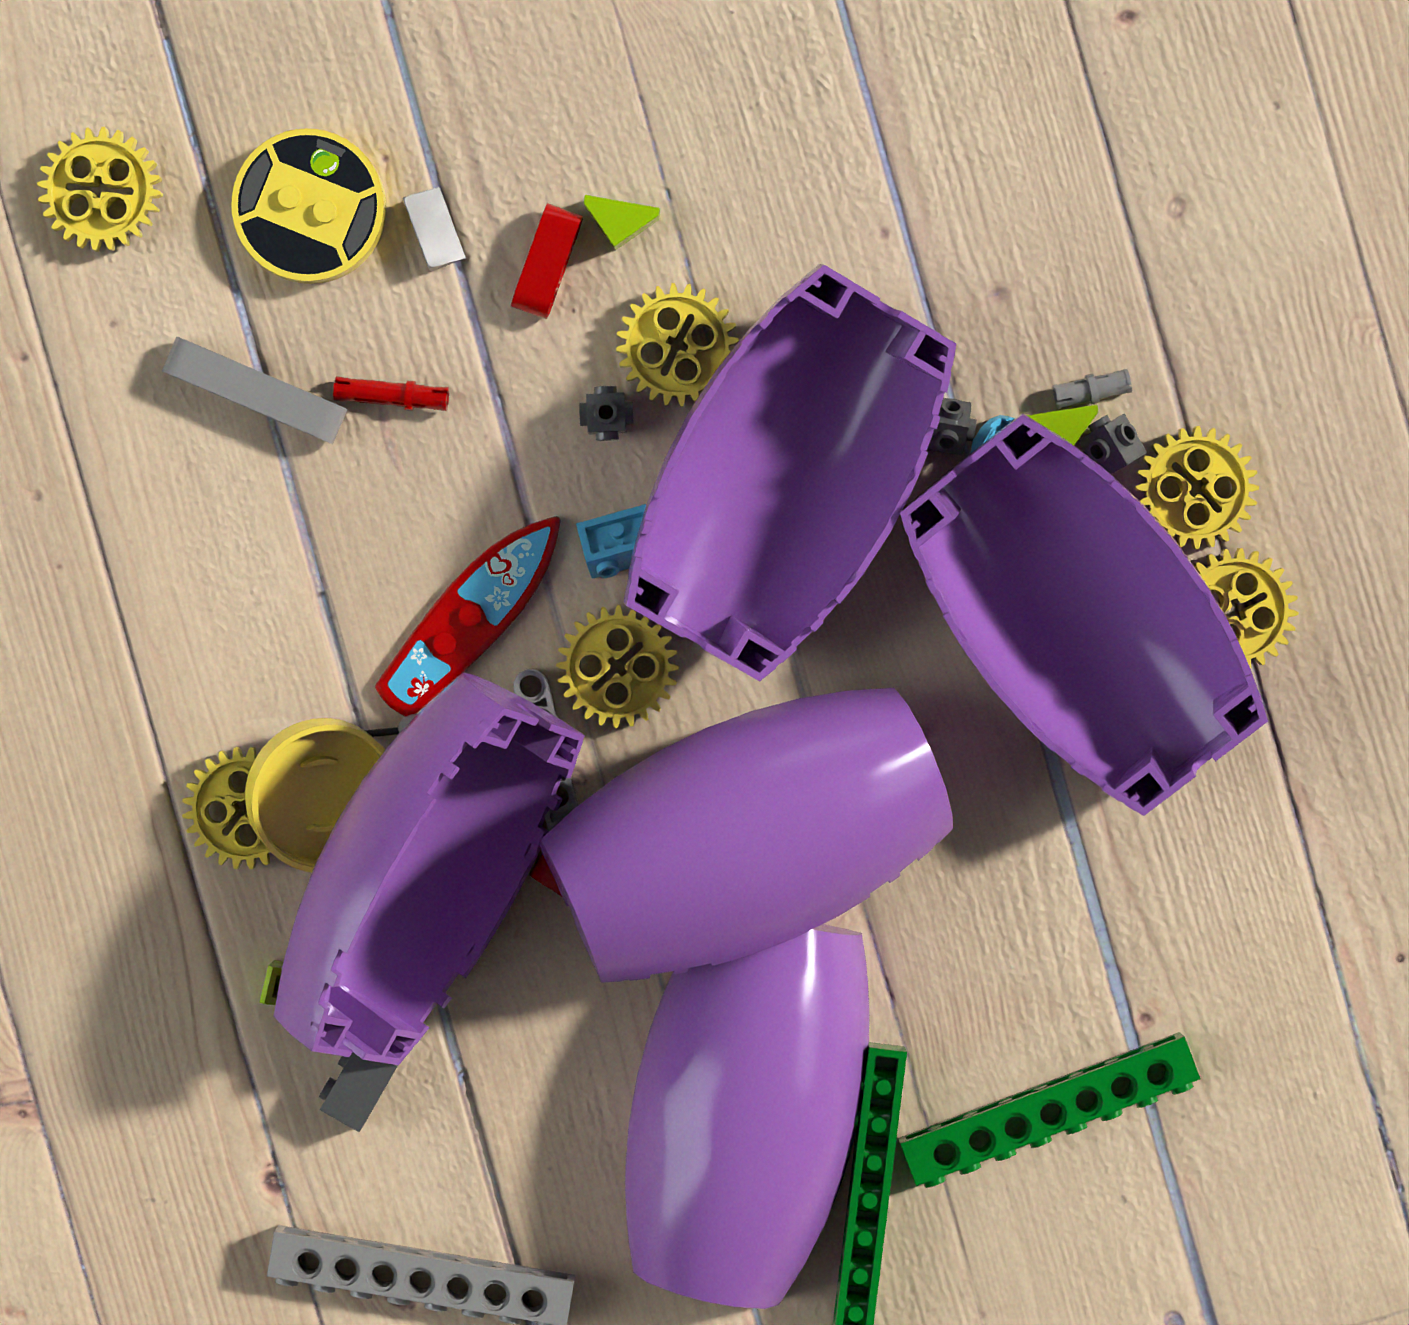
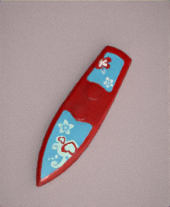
[375,516,561,717]

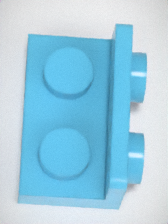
[576,504,646,578]

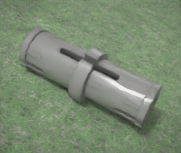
[1052,369,1132,409]

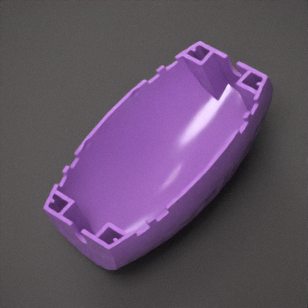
[623,264,956,681]
[900,414,1268,816]
[274,672,585,1065]
[539,688,953,983]
[625,924,870,1309]

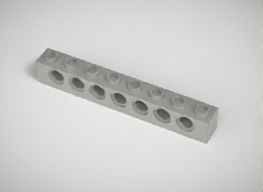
[267,1225,575,1325]

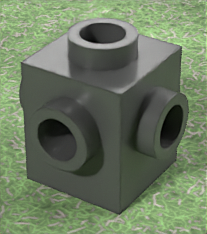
[579,386,633,441]
[927,398,977,455]
[1078,414,1147,474]

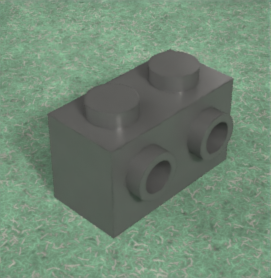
[319,1052,398,1132]

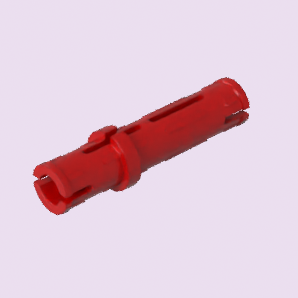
[333,376,449,411]

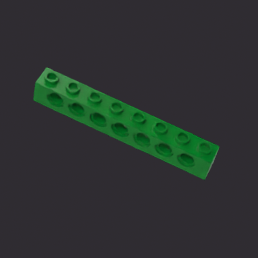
[898,1032,1201,1188]
[832,1042,907,1325]

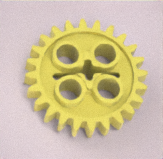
[37,127,163,252]
[616,283,739,407]
[1134,426,1259,549]
[1193,548,1299,669]
[556,605,679,728]
[182,747,270,869]

